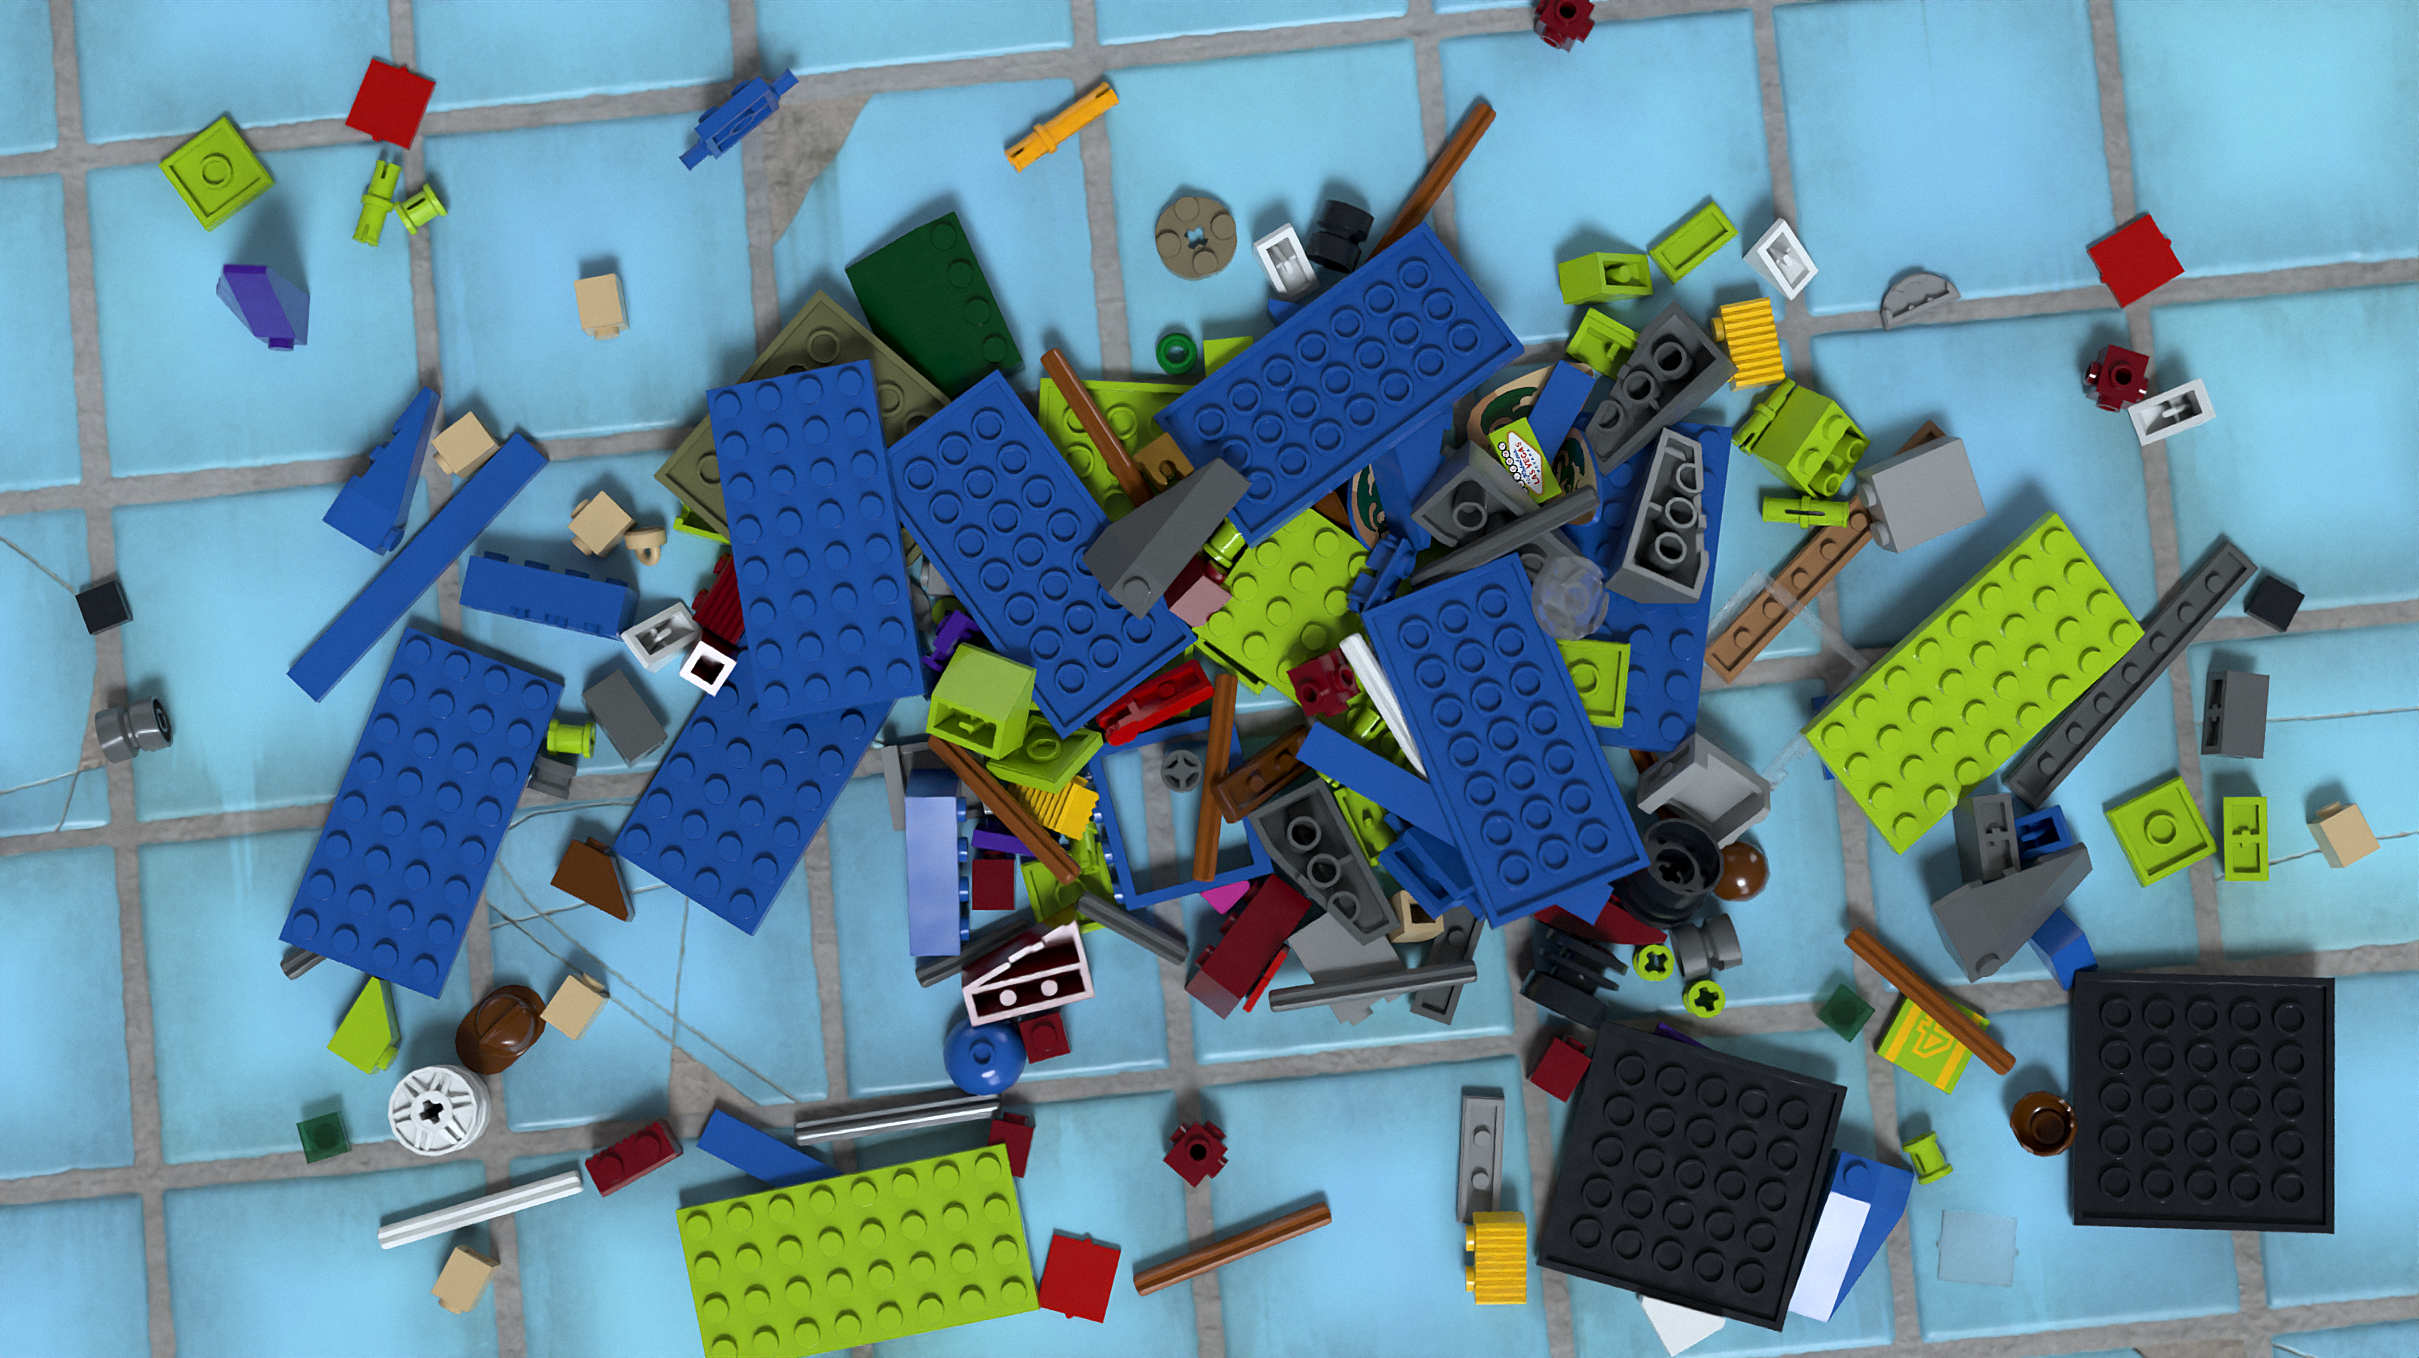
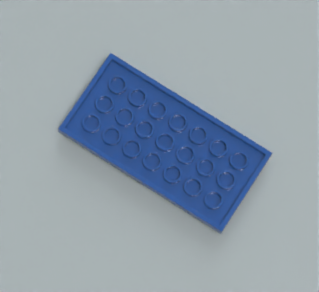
[1153,221,1525,550]
[706,359,928,723]
[887,369,1198,740]
[1540,411,1733,754]
[1359,552,1651,930]
[279,627,565,1000]
[611,631,928,936]

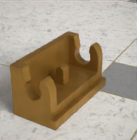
[1133,432,1195,493]

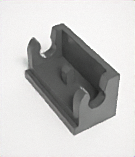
[581,669,668,769]
[2201,670,2270,759]
[1952,793,2021,883]

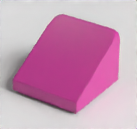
[1199,880,1251,914]

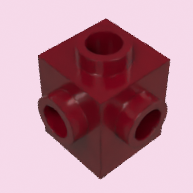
[1534,0,1596,52]
[2083,344,2150,413]
[1286,647,1361,718]
[1163,1120,1229,1188]

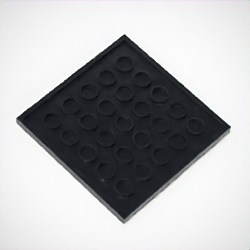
[2072,972,2335,1234]
[1535,1020,1848,1333]

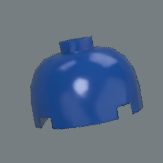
[943,1016,1027,1097]

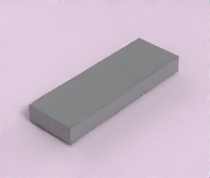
[1456,1095,1506,1223]

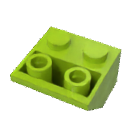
[1751,385,1871,501]
[925,642,1037,760]

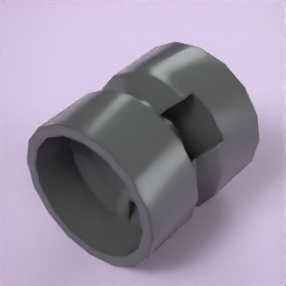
[95,695,173,764]
[1669,913,1743,981]

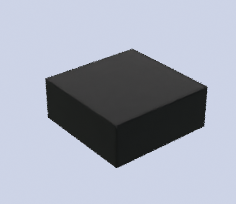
[2244,575,2305,633]
[75,580,133,636]

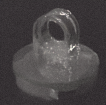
[1531,556,1609,641]

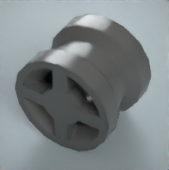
[1161,750,1203,793]
[527,756,578,800]

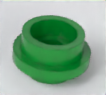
[1156,333,1197,375]

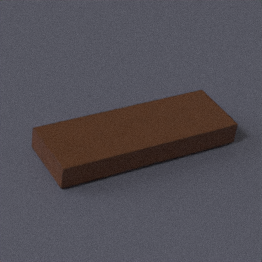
[1209,724,1312,824]

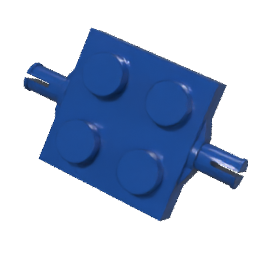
[678,68,799,171]
[1377,811,1486,923]

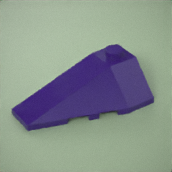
[216,264,310,351]

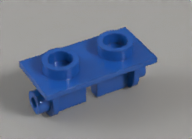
[1346,534,1417,615]

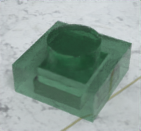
[1815,984,1876,1043]
[296,1111,352,1164]

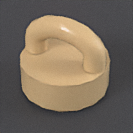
[624,526,667,566]

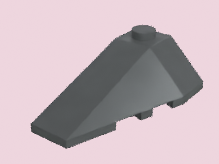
[1584,301,1740,476]
[1603,427,1709,603]
[1410,439,1591,593]
[1082,456,1252,620]
[1247,777,1401,946]
[1930,842,2093,984]

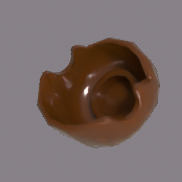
[1713,839,1770,902]
[2009,1090,2078,1157]

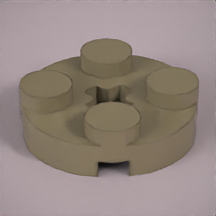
[1155,196,1237,281]

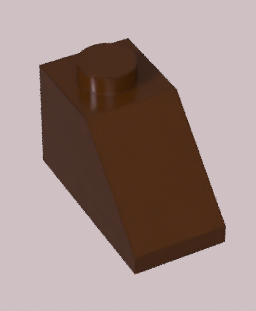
[550,836,635,922]

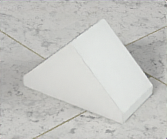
[1743,218,1819,301]
[1252,222,1321,303]
[2127,378,2217,446]
[621,602,702,674]
[1637,1293,1726,1357]

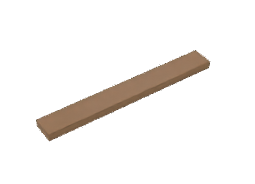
[1704,420,1947,685]

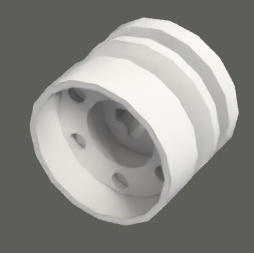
[388,1064,492,1156]

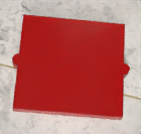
[345,59,436,151]
[2086,214,2185,309]
[1242,943,1290,1013]
[1039,1234,1121,1323]

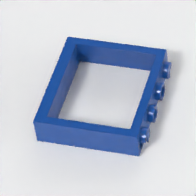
[1081,715,1274,911]

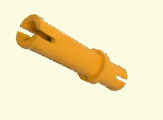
[1003,81,1119,174]

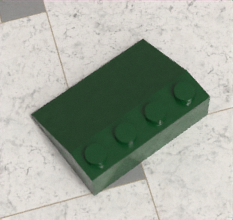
[845,211,1025,402]

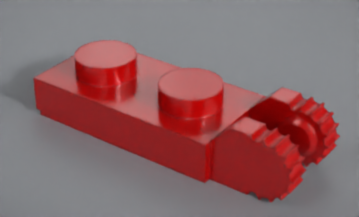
[1095,659,1214,747]

